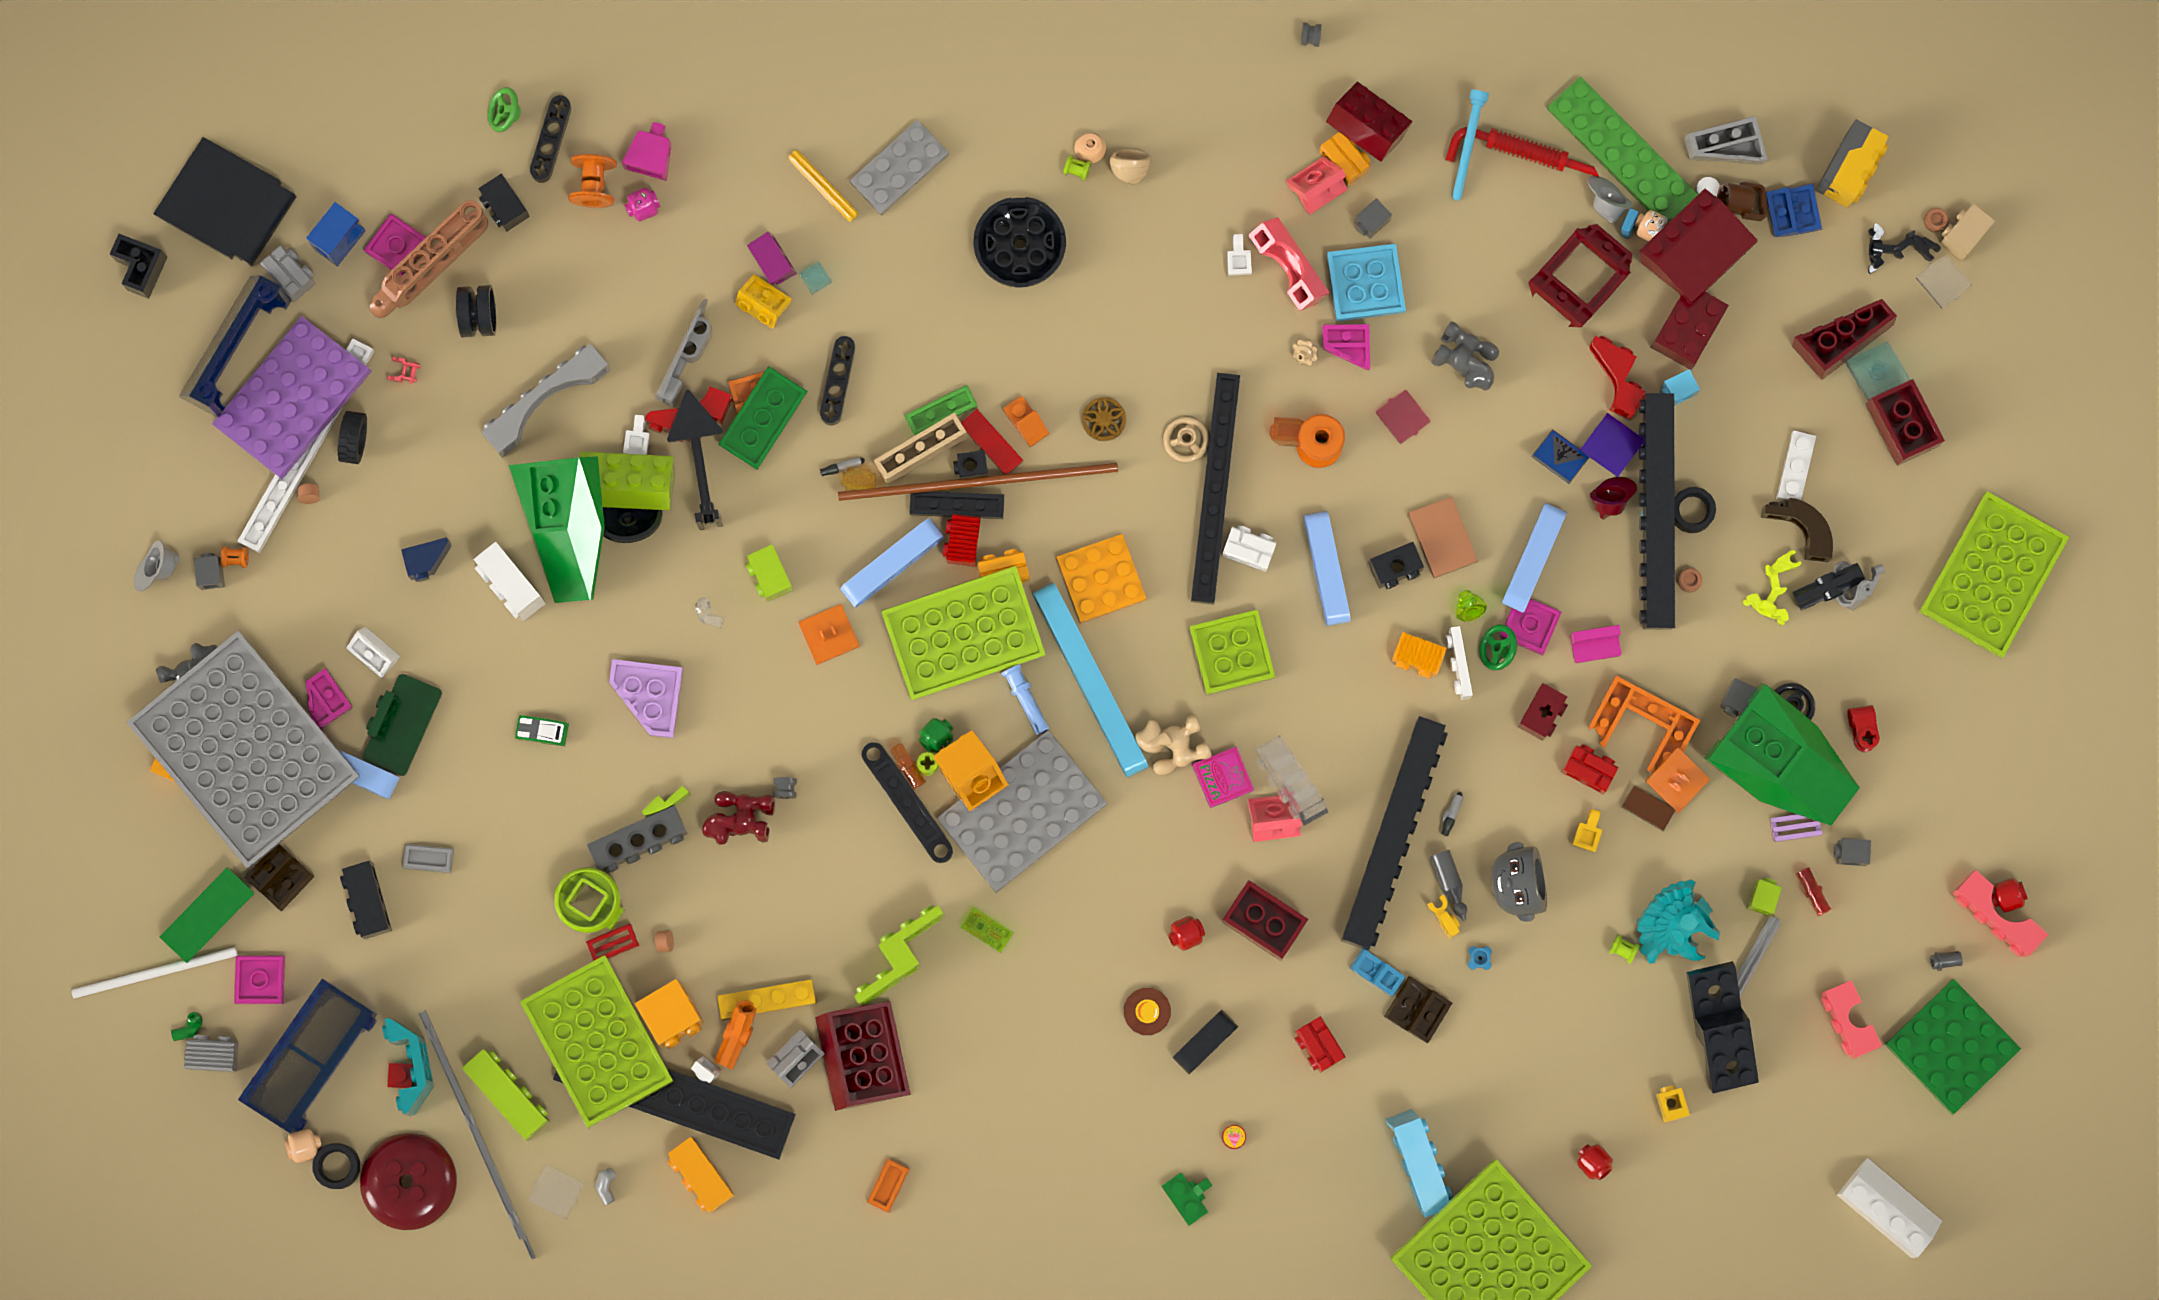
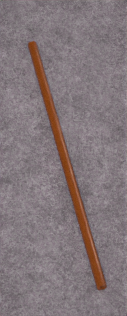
[838,463,1118,501]

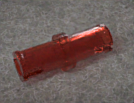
[1796,867,1832,916]

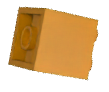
[933,730,1009,812]
[634,979,705,1049]

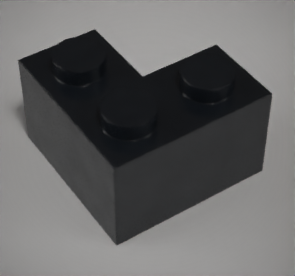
[109,234,168,299]

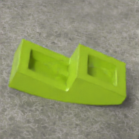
[642,785,691,818]

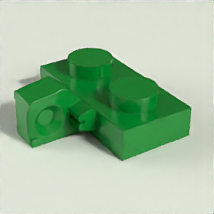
[1161,1173,1213,1226]

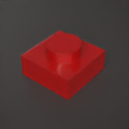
[387,1063,414,1088]

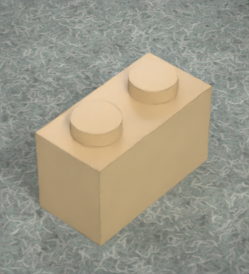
[1940,203,1995,261]

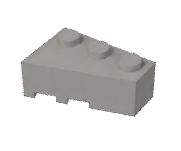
[1684,116,1768,164]

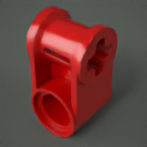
[1847,705,1880,753]

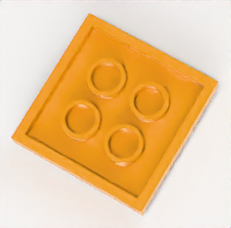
[1056,534,1146,624]

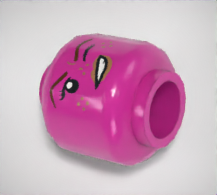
[624,187,660,222]

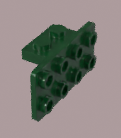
[362,674,442,776]

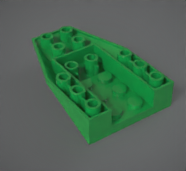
[508,456,604,603]
[1703,683,1860,826]

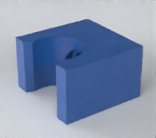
[306,202,366,267]

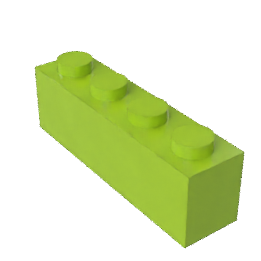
[462,1049,550,1141]

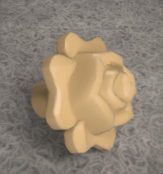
[1293,339,1318,365]

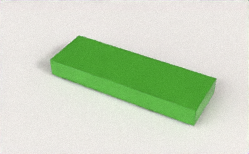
[904,385,978,436]

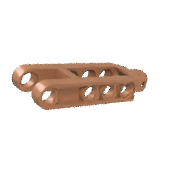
[370,200,488,318]

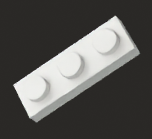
[1776,430,1816,501]
[1446,626,1473,700]

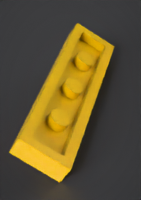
[717,979,816,1020]

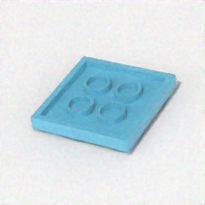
[1327,244,1406,322]

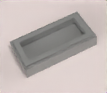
[403,844,454,873]

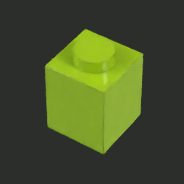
[1747,878,1782,916]

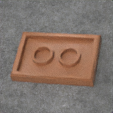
[1408,497,1478,578]

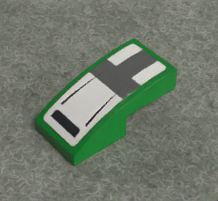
[515,715,569,747]

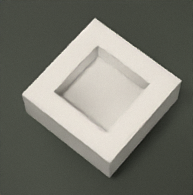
[691,1056,722,1083]

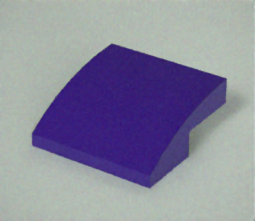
[1580,413,1643,477]

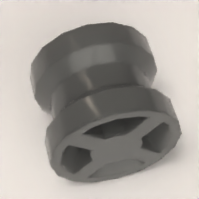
[1301,22,1322,47]
[773,777,797,799]

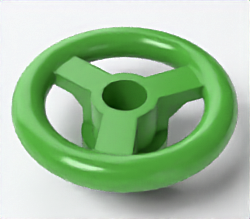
[488,87,521,132]

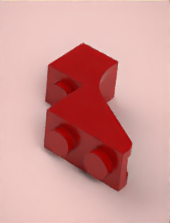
[1589,336,1646,421]
[645,386,733,442]

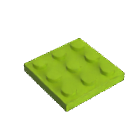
[1189,609,1275,695]

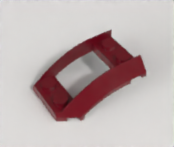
[1528,224,1632,328]

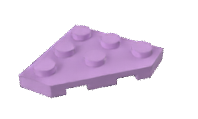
[609,659,683,739]

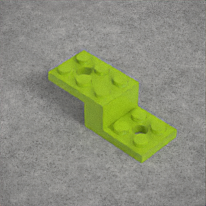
[854,905,945,1006]

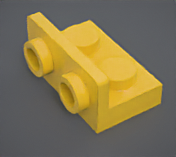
[735,274,792,329]

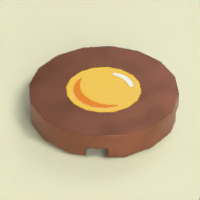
[1124,988,1171,1036]

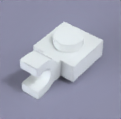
[1227,234,1252,276]
[623,415,650,455]

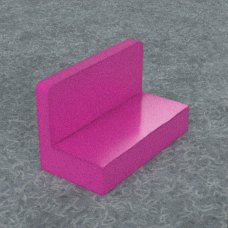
[1570,625,1622,663]

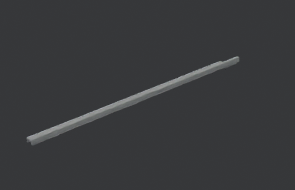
[418,1010,536,1259]

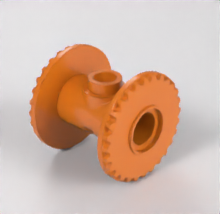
[568,154,617,208]
[1296,414,1345,468]

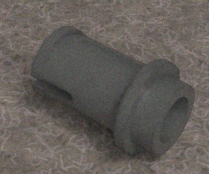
[1930,951,1963,971]

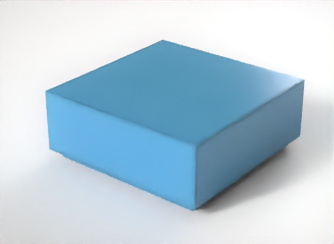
[1621,208,1638,239]

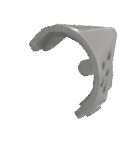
[1834,561,1885,610]

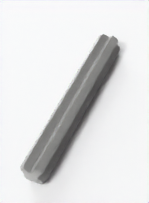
[1737,916,1781,997]

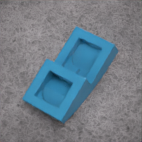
[1350,949,1405,996]

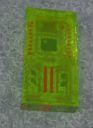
[961,907,1014,953]

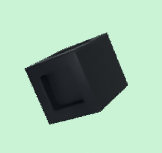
[953,450,988,479]

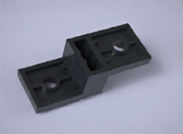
[1686,961,1759,1094]

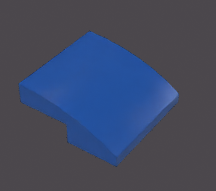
[1766,184,1823,237]

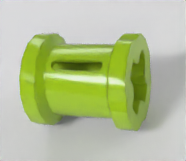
[1063,154,1092,181]
[917,752,938,776]
[1609,934,1640,964]

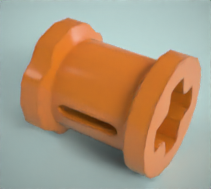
[221,546,249,568]

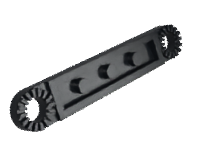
[862,742,953,863]

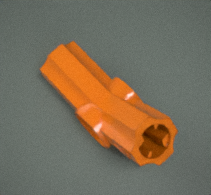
[714,1000,757,1070]

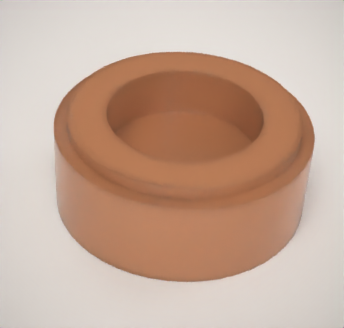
[1924,208,1949,233]
[1678,568,1702,593]

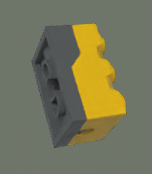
[1815,119,1889,208]

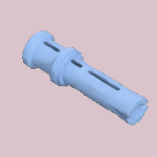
[1002,664,1050,735]

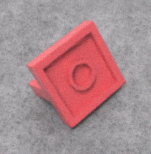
[1286,156,1348,215]
[1248,793,1302,842]

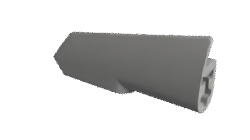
[655,299,712,407]

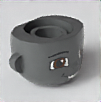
[1491,842,1547,922]

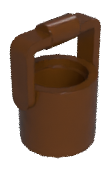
[1717,182,1768,221]

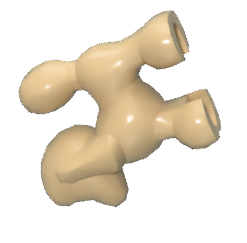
[1135,714,1212,775]

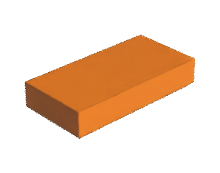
[867,1159,910,1213]

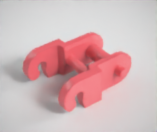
[387,357,421,384]

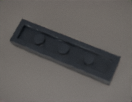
[910,491,1004,519]

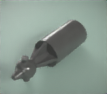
[1430,850,1468,921]

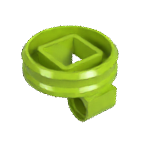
[554,867,625,933]

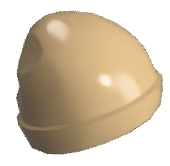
[1109,149,1151,184]

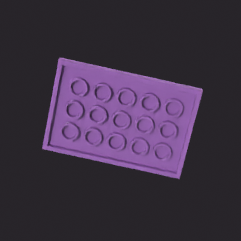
[212,316,372,479]

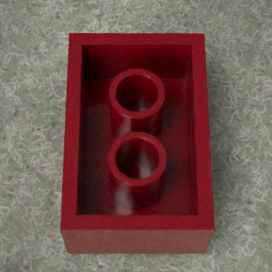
[1326,81,1413,162]
[1651,292,1729,370]
[1866,379,1945,466]
[1221,880,1309,961]

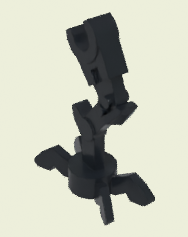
[1868,223,1941,274]

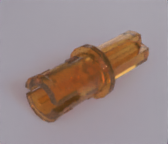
[891,743,926,790]

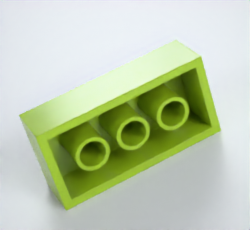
[579,451,675,510]

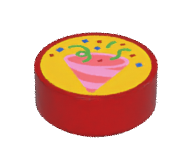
[1222,1125,1246,1149]

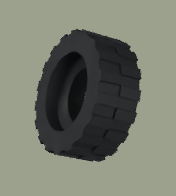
[337,411,367,464]

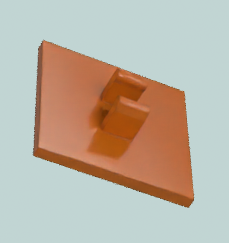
[798,604,860,665]
[1645,747,1710,814]

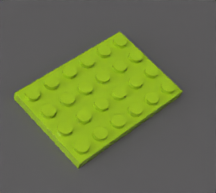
[1919,491,2069,659]
[881,565,1046,700]
[520,955,674,1129]

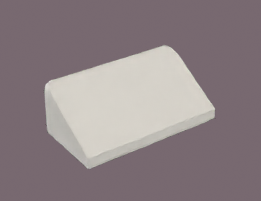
[346,627,400,678]

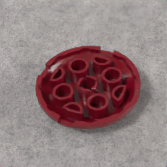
[360,1133,457,1230]

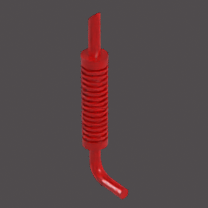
[1445,127,1599,177]

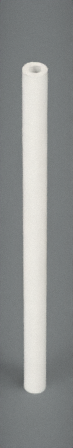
[71,947,238,999]

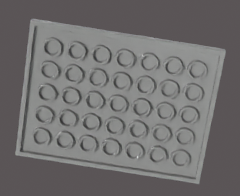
[126,631,360,869]

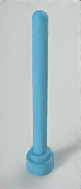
[1452,89,1489,201]

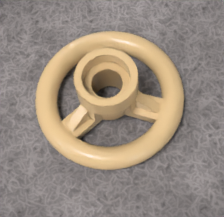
[1163,417,1210,463]

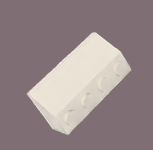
[1837,1158,1942,1258]

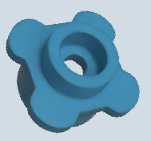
[1468,946,1492,970]

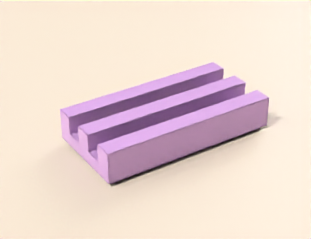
[1770,814,1822,842]

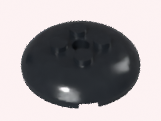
[973,197,1066,288]

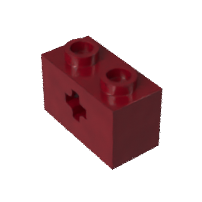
[1518,683,1568,741]

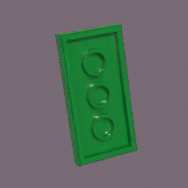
[718,366,808,470]

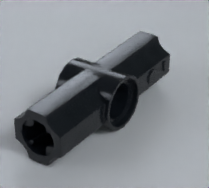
[1792,563,1865,611]

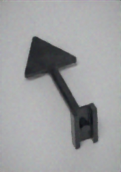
[667,390,723,530]

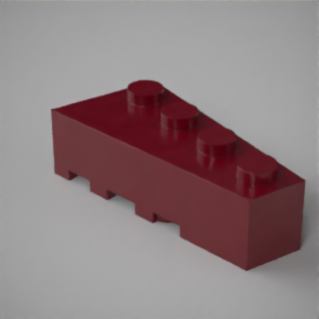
[1792,299,1897,380]

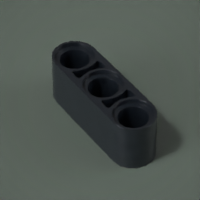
[1172,1010,1239,1075]

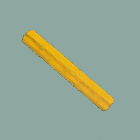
[789,150,858,222]

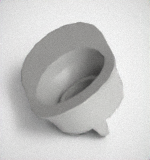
[1587,176,1633,223]
[134,540,179,591]

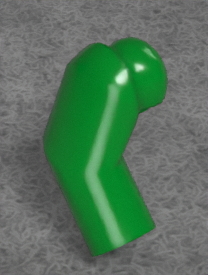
[171,1012,203,1041]

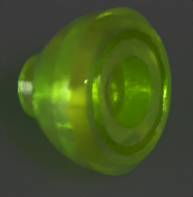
[1455,590,1487,622]

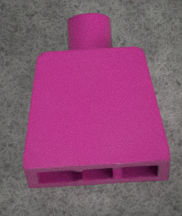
[622,122,671,181]

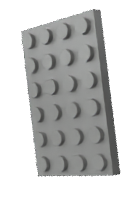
[937,731,1107,893]

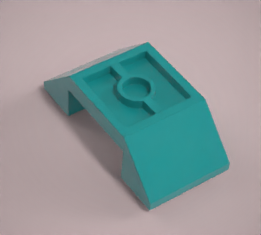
[382,1018,434,1116]

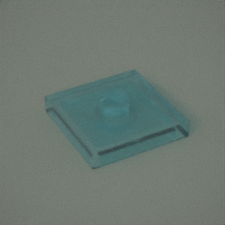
[1846,342,1911,401]

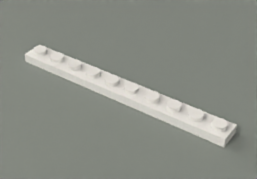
[238,339,374,554]

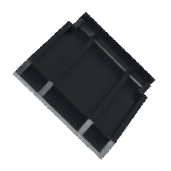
[153,137,297,267]

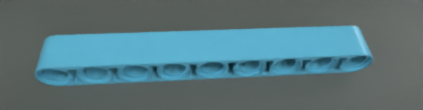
[1032,582,1148,778]

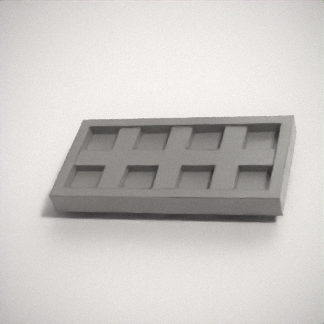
[849,120,949,215]

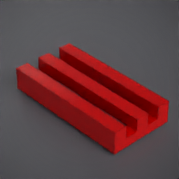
[586,923,640,961]

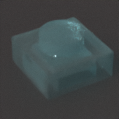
[799,262,832,295]

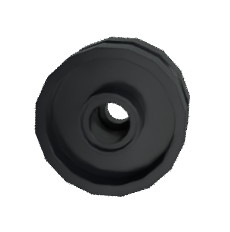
[456,285,497,338]

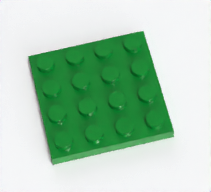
[1884,979,2021,1115]

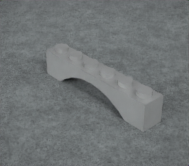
[481,344,611,457]

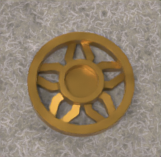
[1082,397,1126,441]

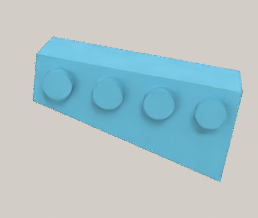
[1385,1109,1453,1218]

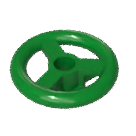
[1479,624,1517,671]

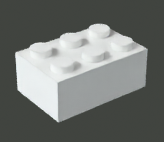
[473,542,546,621]

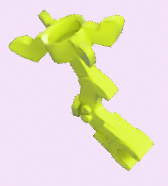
[1742,550,1802,626]

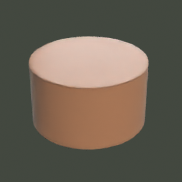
[298,484,319,504]
[655,930,674,952]

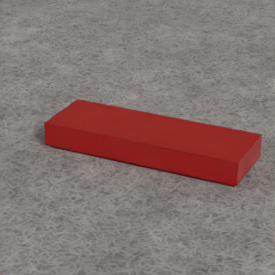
[961,409,1023,474]

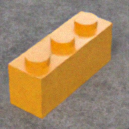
[667,1137,735,1213]

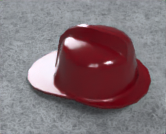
[1590,477,1637,520]

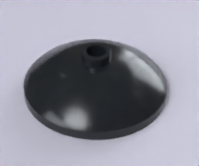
[603,507,663,543]

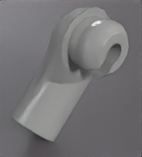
[595,1168,616,1206]

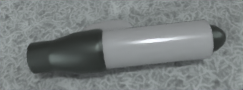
[820,457,865,476]
[1441,792,1463,836]

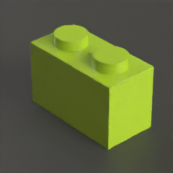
[745,544,793,602]

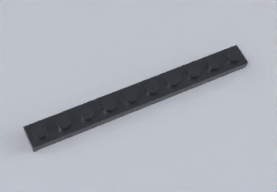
[1191,373,1240,605]

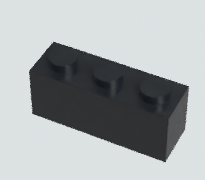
[340,861,392,939]

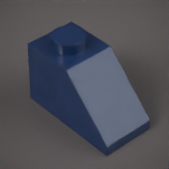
[401,537,451,582]

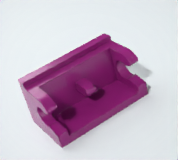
[747,232,797,285]

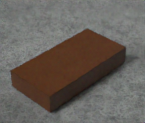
[1622,786,1675,831]

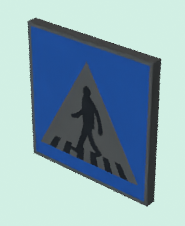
[1531,429,1590,484]

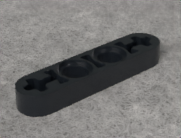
[530,95,572,183]
[820,336,855,426]

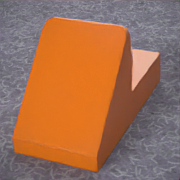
[1003,395,1049,447]

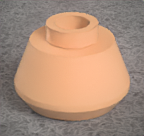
[1075,133,1106,164]

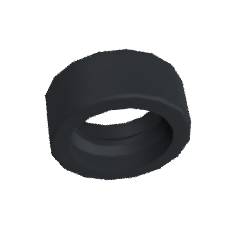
[1675,487,1716,533]
[312,1143,361,1189]

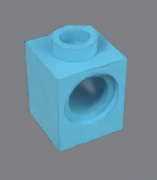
[1661,369,1700,406]

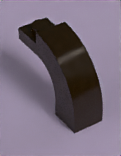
[1761,498,1833,562]

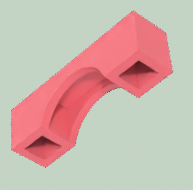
[1248,217,1330,311]
[1952,870,2048,958]

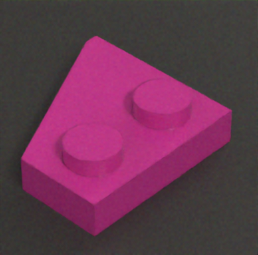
[1322,324,1370,370]
[306,668,353,729]

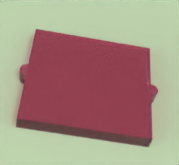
[1375,390,1431,445]

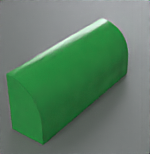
[159,867,255,963]

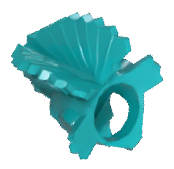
[1637,879,1720,964]

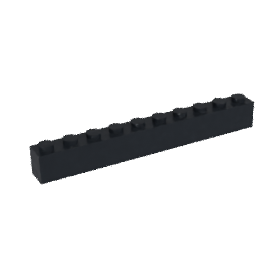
[1639,393,1675,630]
[1341,716,1448,951]

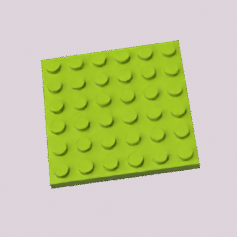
[1390,1159,1592,1300]

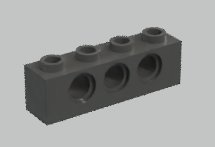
[587,805,688,874]

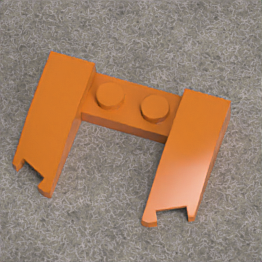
[1588,676,1700,772]

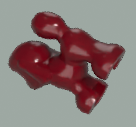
[702,791,775,845]

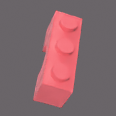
[1821,980,1882,1059]

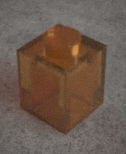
[1270,417,1304,447]

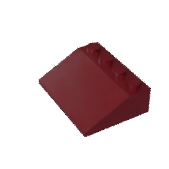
[1639,188,1758,304]
[815,1001,911,1111]

